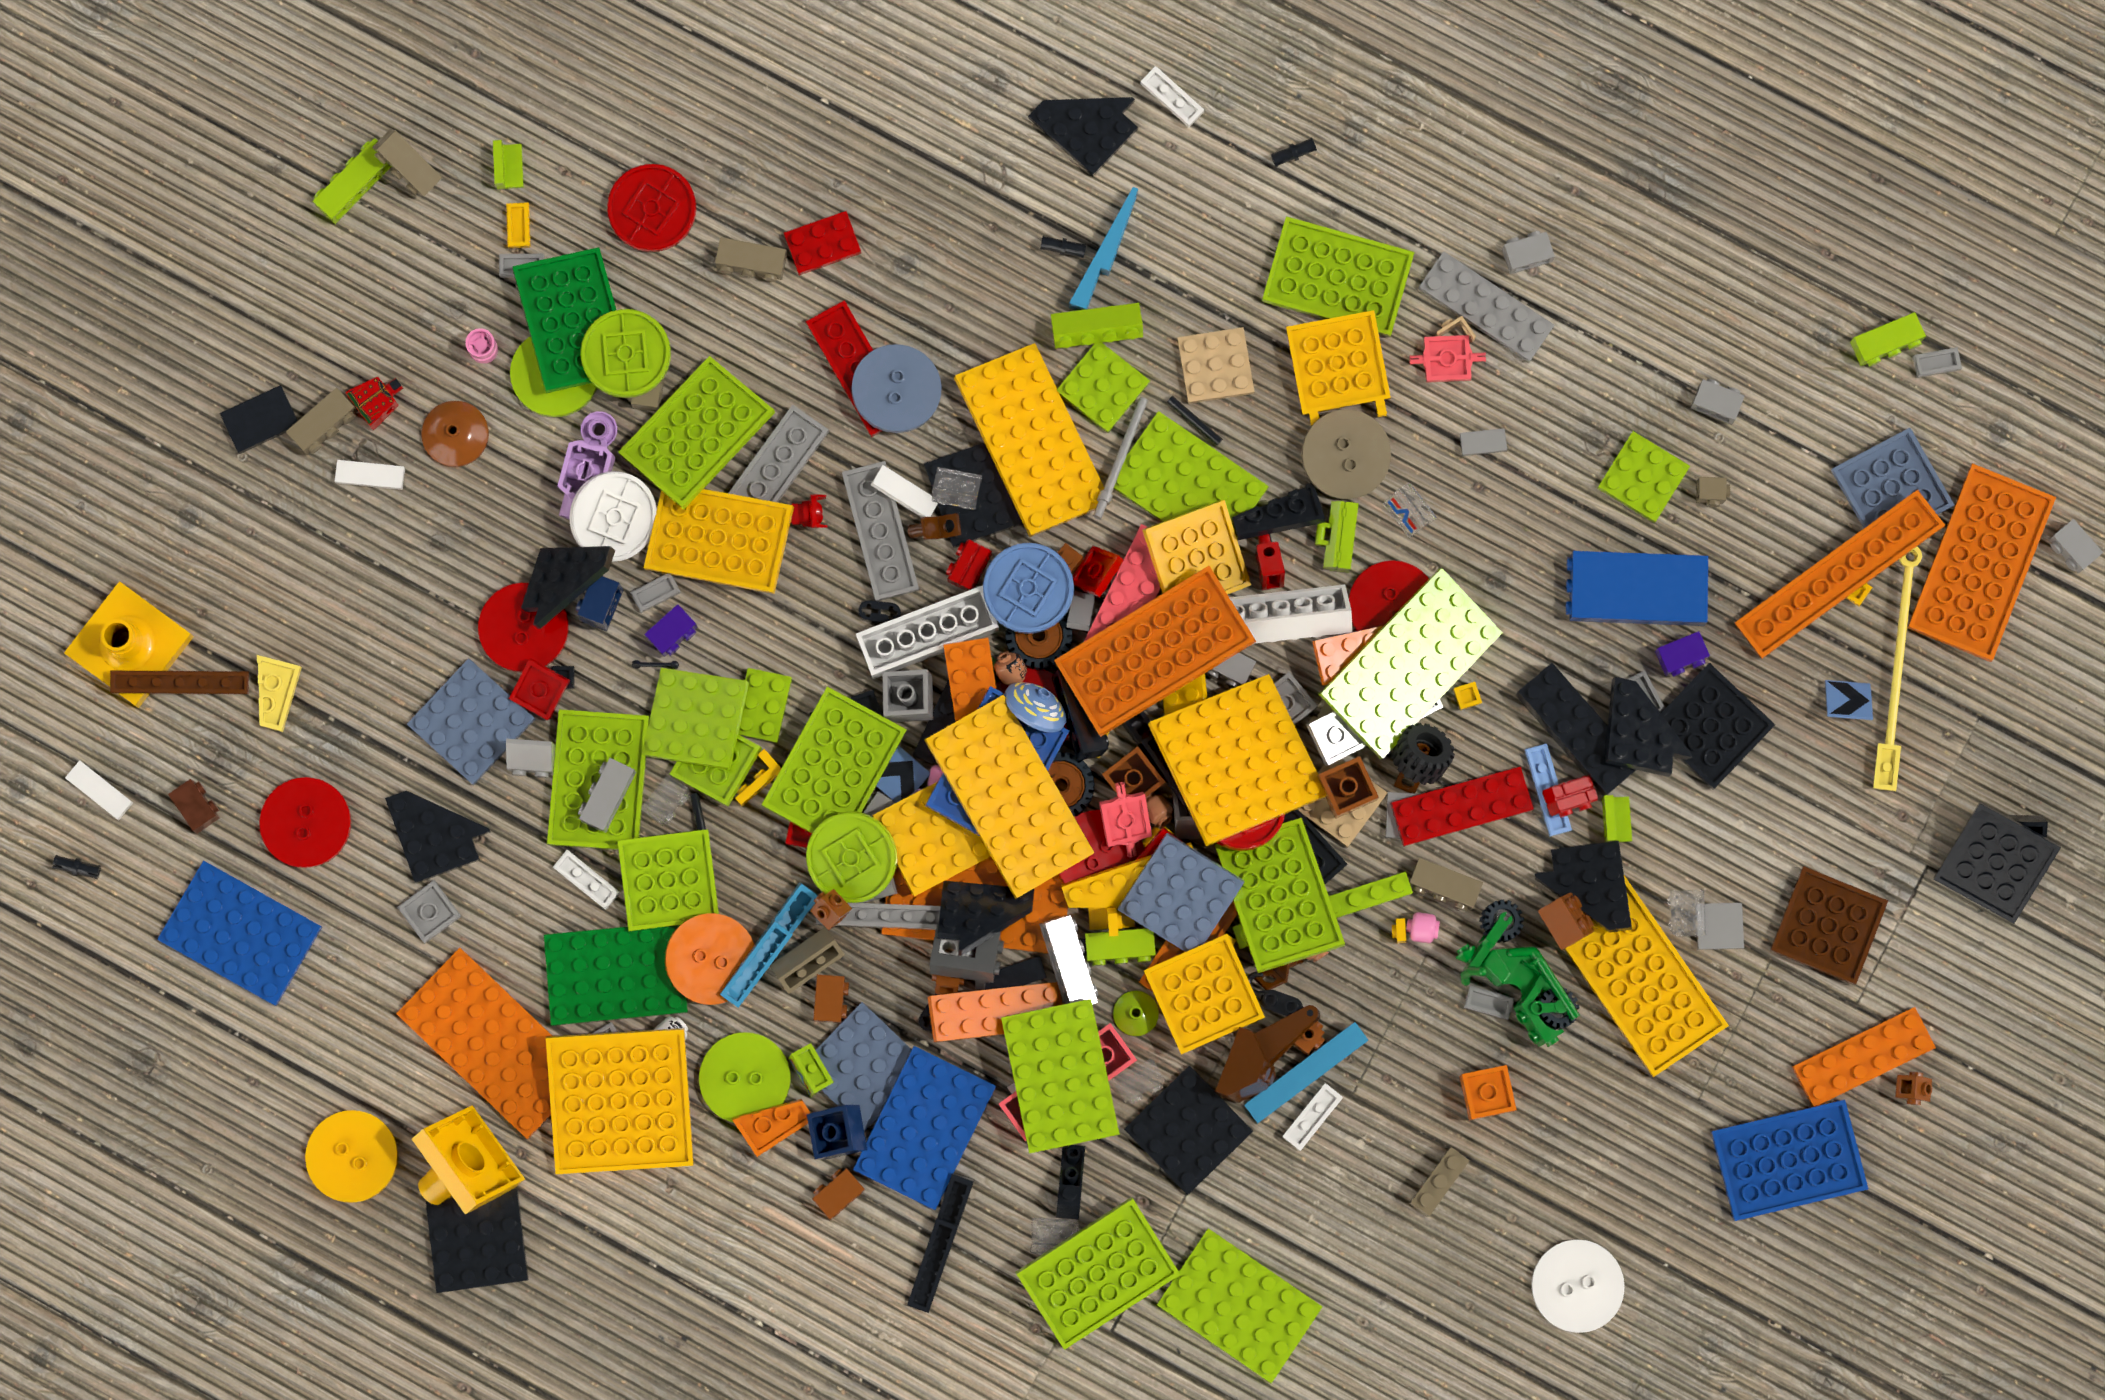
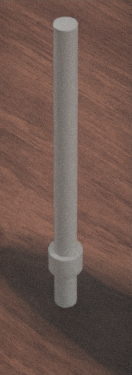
[1093,397,1148,520]

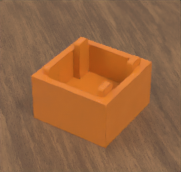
[1459,1065,1517,1121]

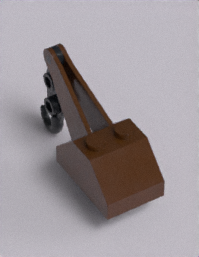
[1215,972,1320,1103]

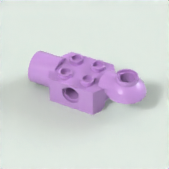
[558,411,617,520]

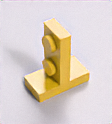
[735,749,782,807]
[1088,907,1135,936]

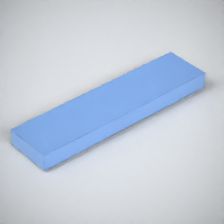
[1524,744,1572,837]

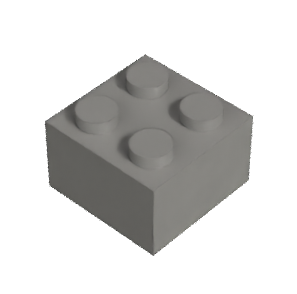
[883,669,933,722]

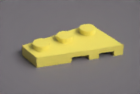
[257,655,302,732]

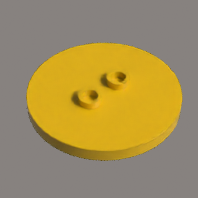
[305,1110,398,1203]

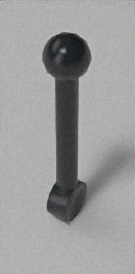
[632,660,679,669]

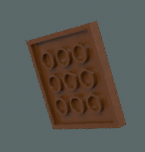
[1770,866,1888,985]

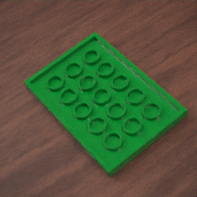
[512,247,616,393]
[544,925,688,1026]

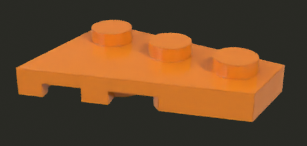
[732,1099,811,1157]

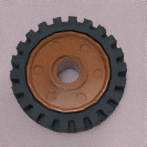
[1005,616,1072,670]
[1048,752,1095,817]

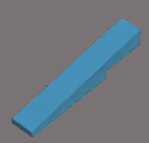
[1069,187,1138,311]
[720,882,818,1008]
[1244,1022,1369,1124]

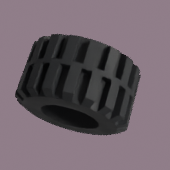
[1392,723,1455,785]

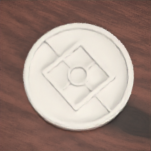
[569,471,657,561]
[1531,1240,1624,1333]

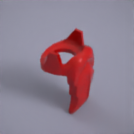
[791,494,828,528]

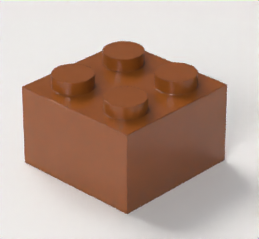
[1102,746,1165,797]
[1317,756,1379,819]
[1538,893,1595,950]

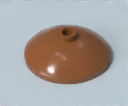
[421,401,489,467]

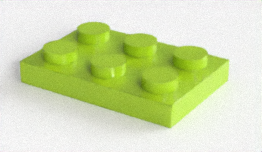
[738,668,792,744]

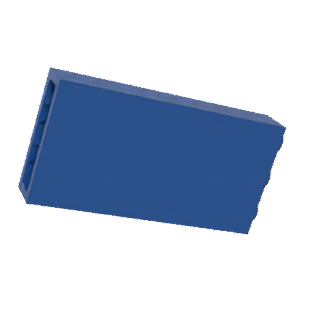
[1566,551,1708,626]

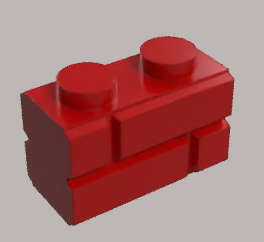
[946,539,992,591]
[1542,775,1598,818]

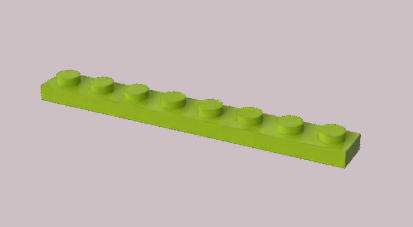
[1232,872,1413,950]

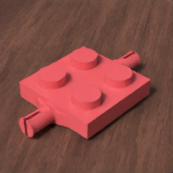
[1409,335,1486,382]
[1099,782,1152,857]

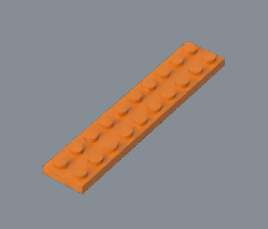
[1735,489,1945,659]

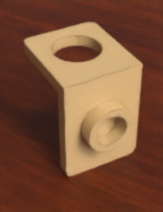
[1435,316,1476,343]

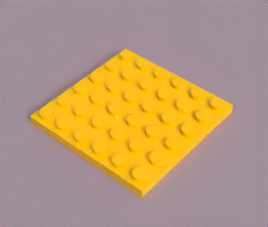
[1148,674,1326,846]
[546,1028,694,1174]

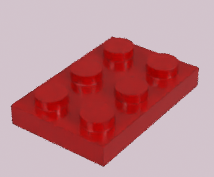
[784,211,862,275]

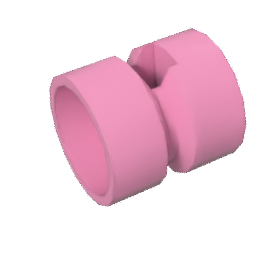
[466,328,498,364]

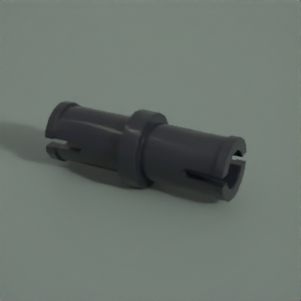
[1270,137,1317,167]
[1040,236,1086,258]
[52,855,101,879]

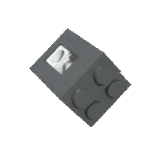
[929,923,1004,990]

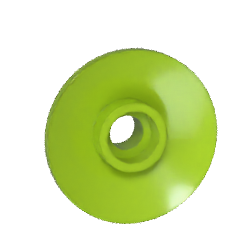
[1113,991,1159,1036]

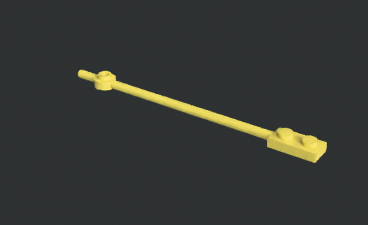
[1873,547,1922,792]

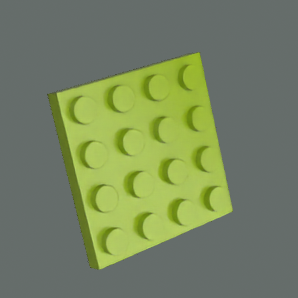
[642,668,749,770]
[618,829,719,931]

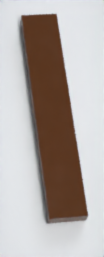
[110,670,249,694]

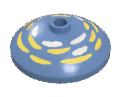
[1004,682,1066,732]

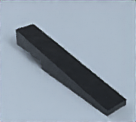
[1122,711,1191,814]
[907,1172,975,1313]

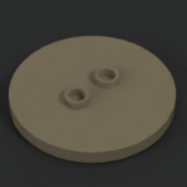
[1301,409,1391,499]

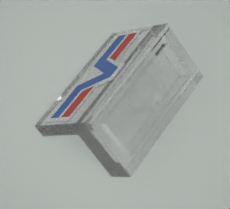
[1382,483,1437,539]

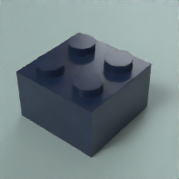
[576,576,624,632]
[807,1105,867,1160]

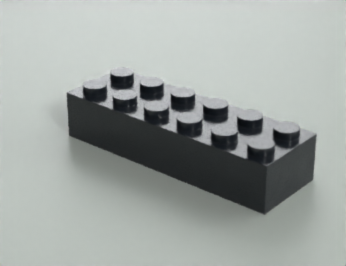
[1515,663,1636,796]

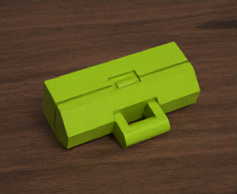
[1315,501,1359,573]

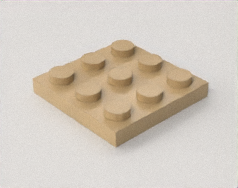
[1177,327,1254,404]
[1298,759,1388,848]

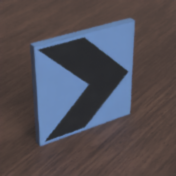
[1825,680,1873,720]
[876,745,930,803]

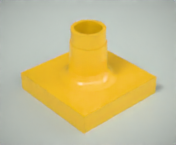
[64,581,194,708]
[412,1105,525,1214]

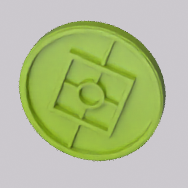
[581,309,671,398]
[510,337,597,417]
[806,811,897,903]
[699,1032,791,1123]

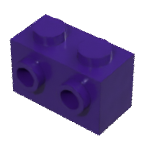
[644,604,698,657]
[1655,631,1710,677]

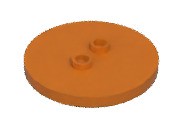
[665,913,754,1005]

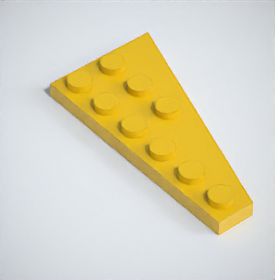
[1061,842,1193,908]

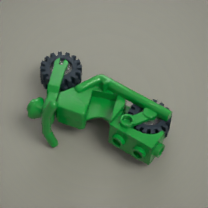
[1455,899,1580,1047]

